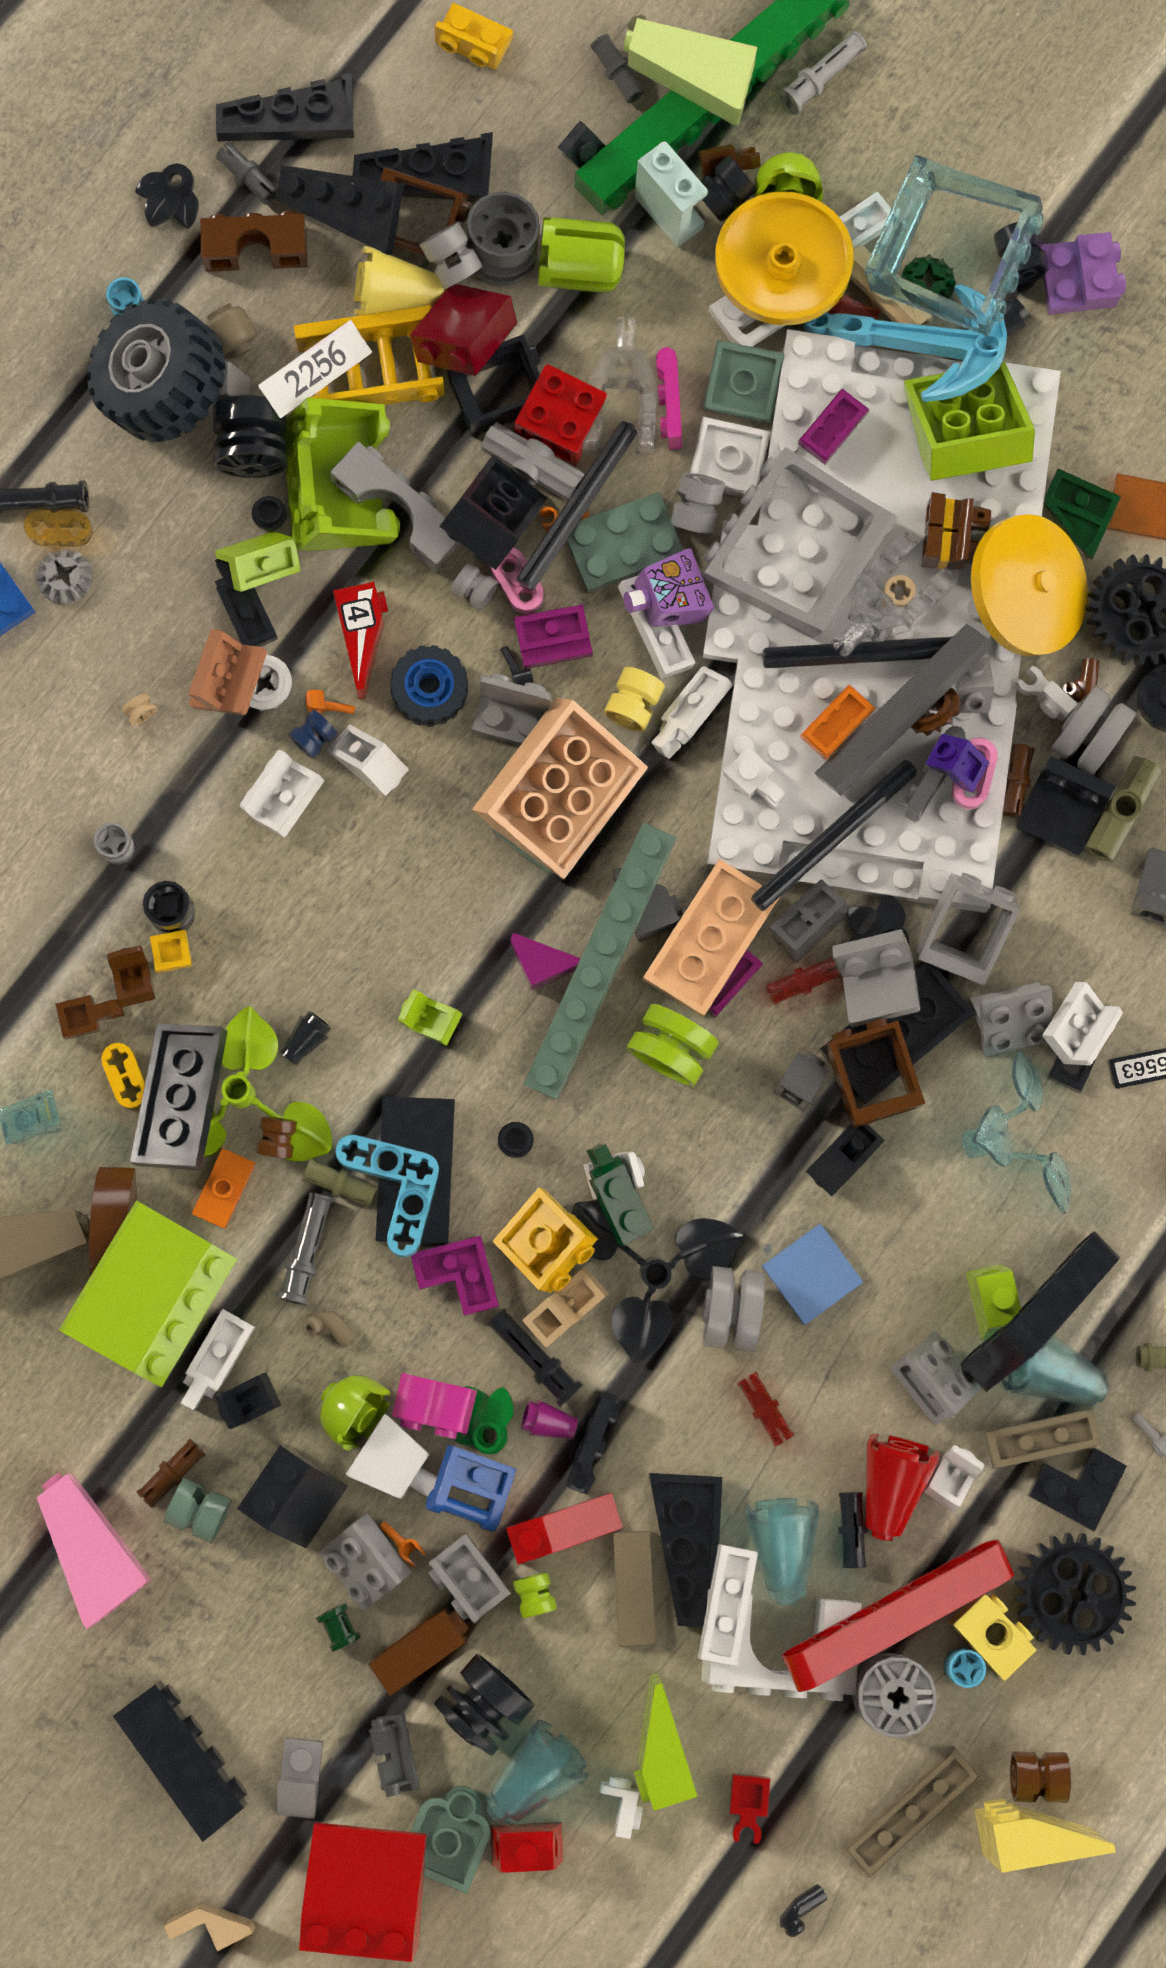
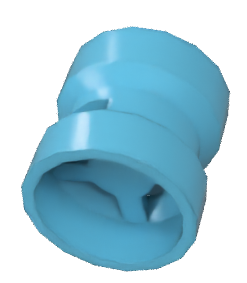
[106,277,144,316]
[944,1647,986,1688]

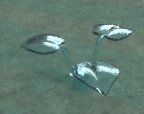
[963,1049,1071,1215]

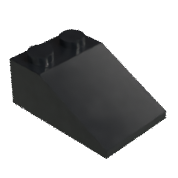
[439,455,547,570]

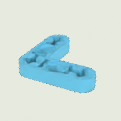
[336,1135,439,1258]

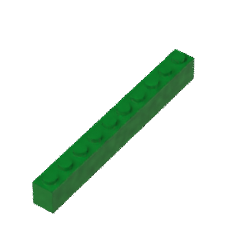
[575,0,850,216]

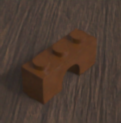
[200,211,308,272]

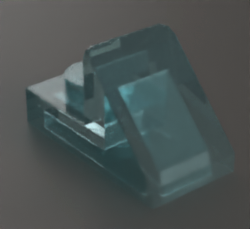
[0,1090,62,1145]

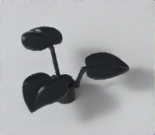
[571,1199,743,1363]

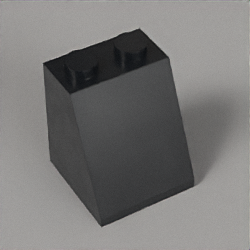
[237,1445,348,1548]

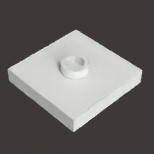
[690,417,770,497]

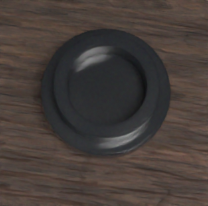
[251,496,287,531]
[498,1122,534,1158]

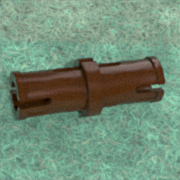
[1002,743,1035,818]
[136,1438,206,1508]

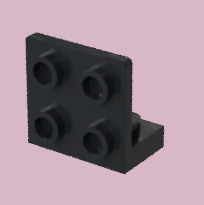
[1016,756,1116,857]

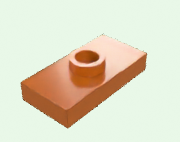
[800,684,875,761]
[192,1148,256,1230]

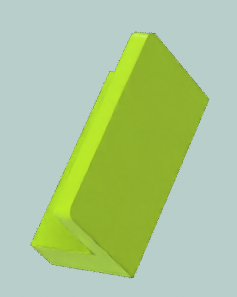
[215,532,301,592]

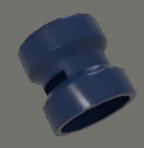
[288,710,338,759]

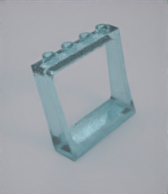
[864,155,1043,336]

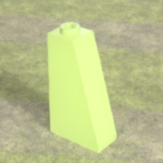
[623,18,757,126]

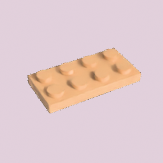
[643,859,780,1018]

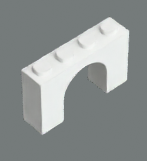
[701,1589,862,1701]

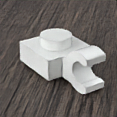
[1016,666,1078,722]
[723,746,785,808]

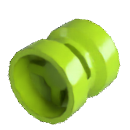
[513,1572,557,1618]

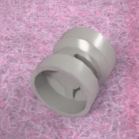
[450,563,499,611]
[94,823,134,865]

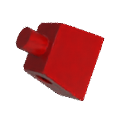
[491,1822,563,1873]

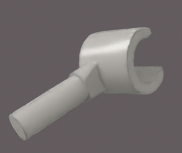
[1133,1413,1166,1457]

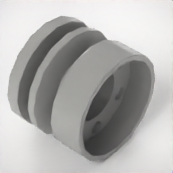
[851,1652,937,1738]

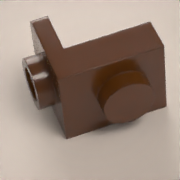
[107,946,156,1008]

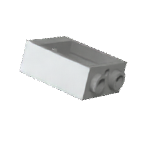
[916,873,1020,985]

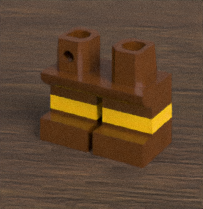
[921,492,991,570]

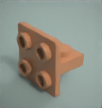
[188,629,267,715]

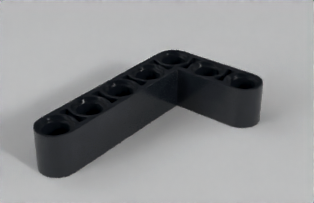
[960,1231,1120,1392]

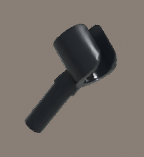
[500,646,533,686]

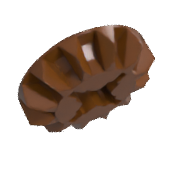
[911,688,962,736]

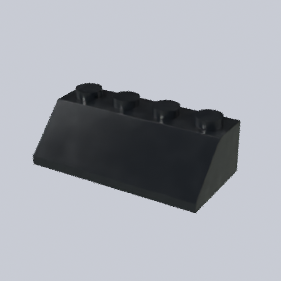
[113,1681,248,1842]

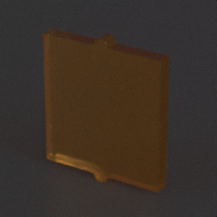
[1107,473,1166,540]

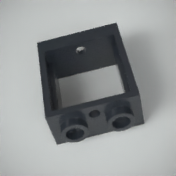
[446,334,540,437]

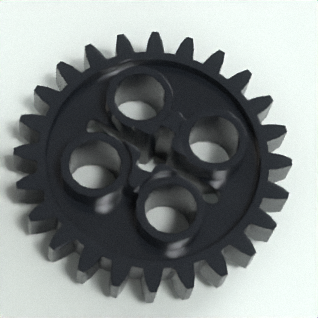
[1085,554,1166,668]
[1014,1532,1136,1655]

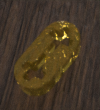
[24,510,93,547]

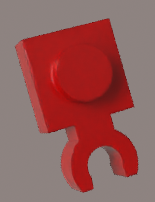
[729,1773,771,1844]

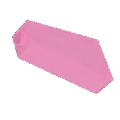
[37,1473,152,1629]

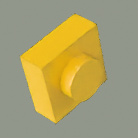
[150,930,193,973]

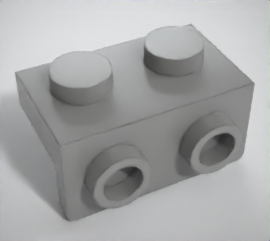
[429,1533,511,1623]

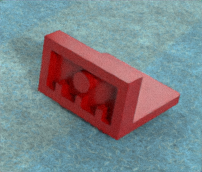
[515,364,607,467]

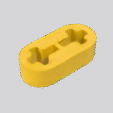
[101,1043,146,1110]

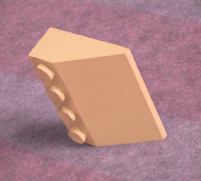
[472,698,648,879]

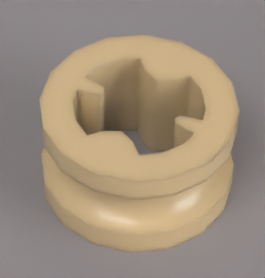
[883,575,916,610]
[122,693,158,726]

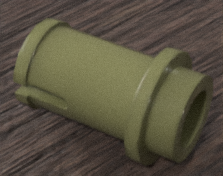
[1136,1343,1166,1372]

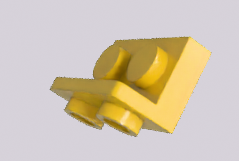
[434,2,514,71]

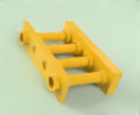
[293,305,445,405]

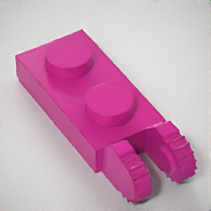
[656,346,683,450]

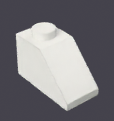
[327,724,409,796]

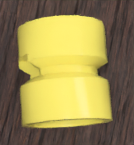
[604,667,665,732]

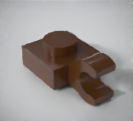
[699,144,761,178]
[55,995,125,1040]

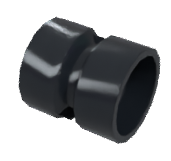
[700,155,756,222]
[993,220,1049,285]
[143,880,196,934]

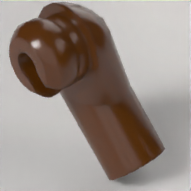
[1062,658,1100,703]

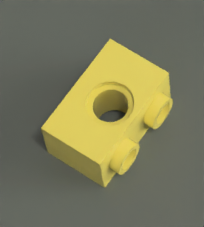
[948,1593,1037,1681]

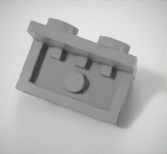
[970,982,1053,1056]
[889,1332,980,1426]
[319,1513,412,1610]

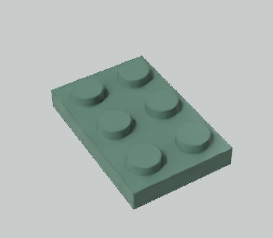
[566,492,683,594]

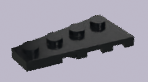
[216,72,354,142]
[352,132,493,201]
[276,165,404,256]
[649,1473,723,1627]

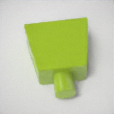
[965,1264,1021,1340]

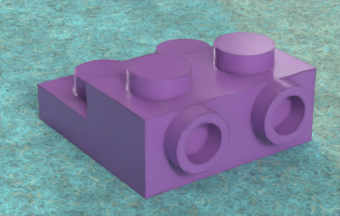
[1039,232,1126,315]

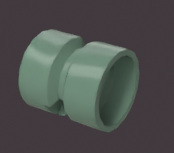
[164,1478,232,1544]

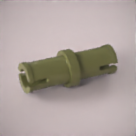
[302,1159,378,1208]

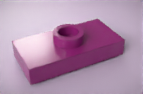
[798,388,869,465]

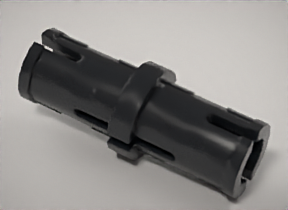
[838,1492,868,1568]

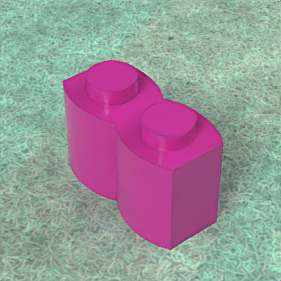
[392,1373,477,1439]

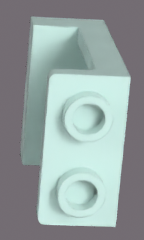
[635,141,708,247]

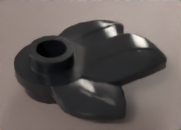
[135,163,199,229]
[848,894,909,945]

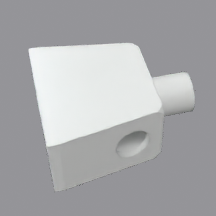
[346,1414,437,1499]

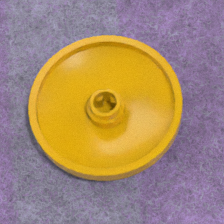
[715,192,854,325]
[971,514,1088,657]

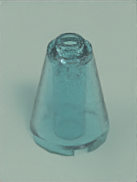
[1002,1335,1109,1406]
[746,1498,820,1606]
[486,1720,589,1825]

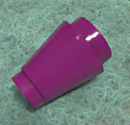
[521,1400,578,1439]

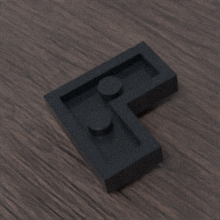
[1027,1448,1127,1531]

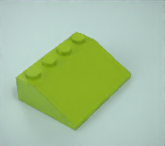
[59,1200,237,1388]

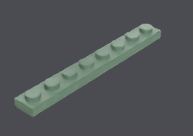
[524,822,677,1100]

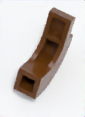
[89,1167,137,1277]

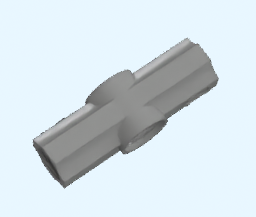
[481,422,585,501]

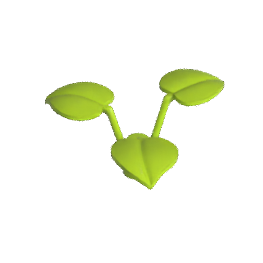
[204,1006,333,1162]

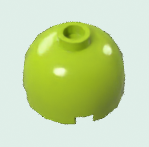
[754,152,824,202]
[320,1375,391,1451]

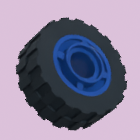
[390,645,468,727]

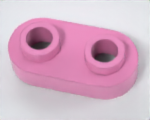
[491,548,544,614]
[951,738,998,809]

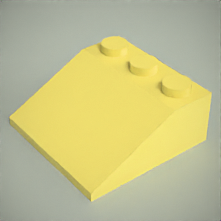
[975,1799,1116,1873]

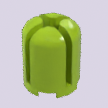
[538,217,625,293]

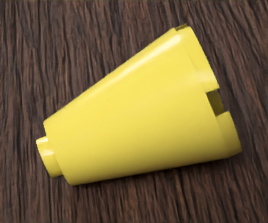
[354,246,448,316]

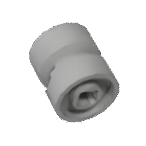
[420,222,483,289]
[671,472,726,533]

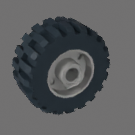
[87,299,225,442]

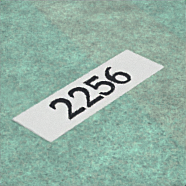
[258,320,372,418]

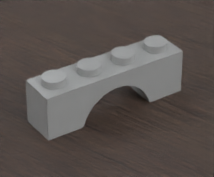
[330,441,461,573]

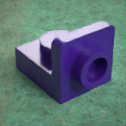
[926,734,989,792]

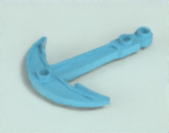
[804,284,1007,402]

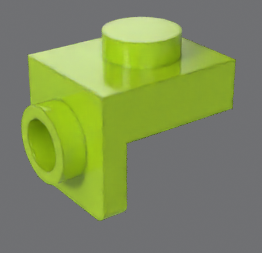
[398,989,462,1046]

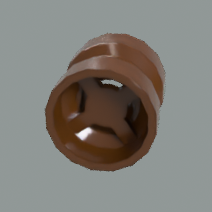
[256,1116,297,1158]

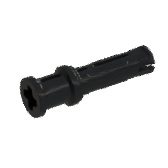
[0,480,89,513]
[487,1309,583,1407]

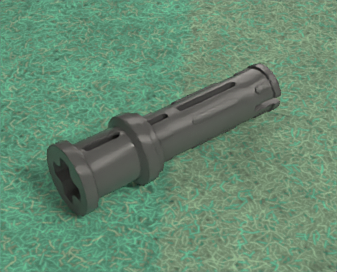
[276,1193,332,1306]

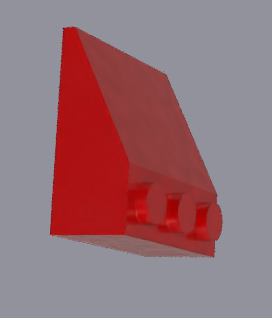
[299,1822,427,1962]

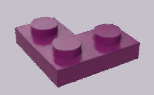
[411,1235,499,1316]

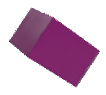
[511,933,580,991]

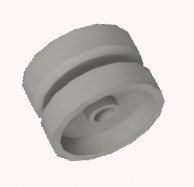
[1051,685,1137,775]
[702,1266,765,1352]

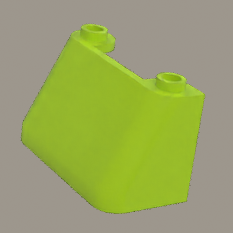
[283,397,400,551]

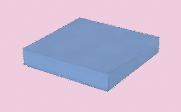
[761,1223,863,1325]

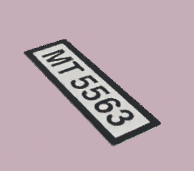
[1109,1048,1166,1089]

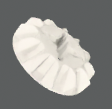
[249,655,293,711]

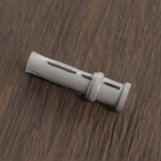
[777,31,867,115]

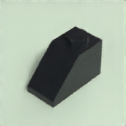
[805,1124,885,1197]

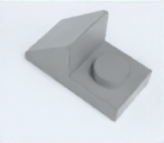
[277,1737,323,1819]

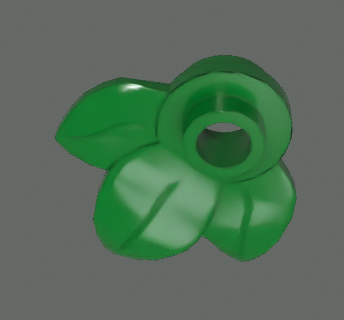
[452,1386,514,1455]

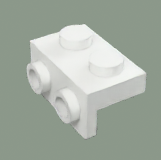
[240,750,325,838]
[1042,982,1123,1065]

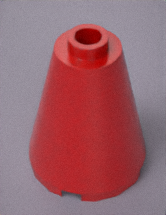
[866,1434,940,1541]

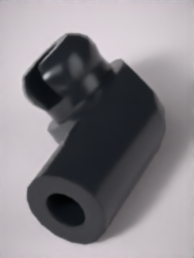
[779,1884,827,1937]

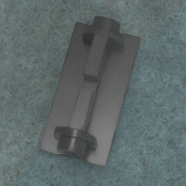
[369,1713,420,1797]

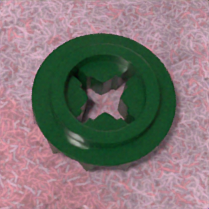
[901,254,956,309]

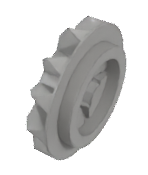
[35,547,93,604]

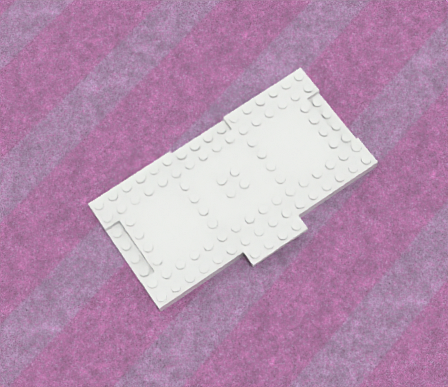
[703,329,1061,913]

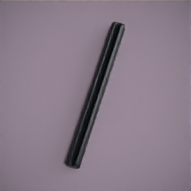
[517,421,637,591]
[762,636,953,668]
[751,760,918,911]

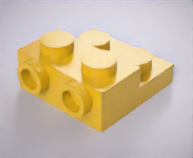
[492,1187,598,1293]

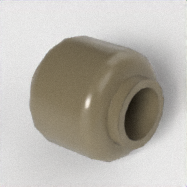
[206,303,257,359]

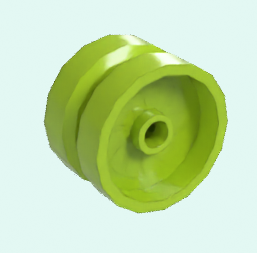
[626,1004,719,1088]

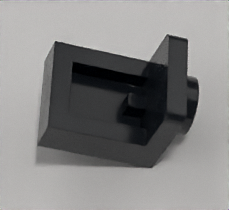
[558,121,606,169]
[215,1372,282,1429]

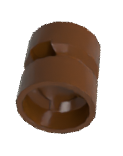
[1010,1751,1071,1803]

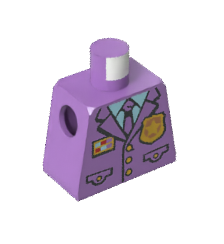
[623,548,714,627]

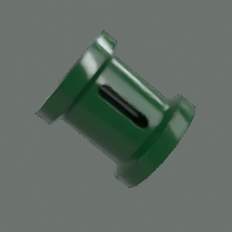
[316,1603,361,1652]

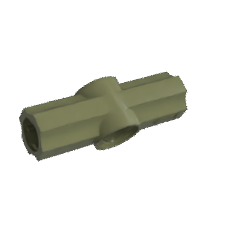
[1084,756,1162,863]

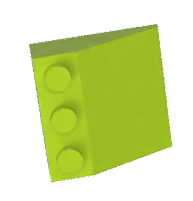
[904,362,1035,481]
[633,1673,698,1811]

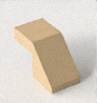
[522,1266,609,1348]
[163,1902,256,1951]

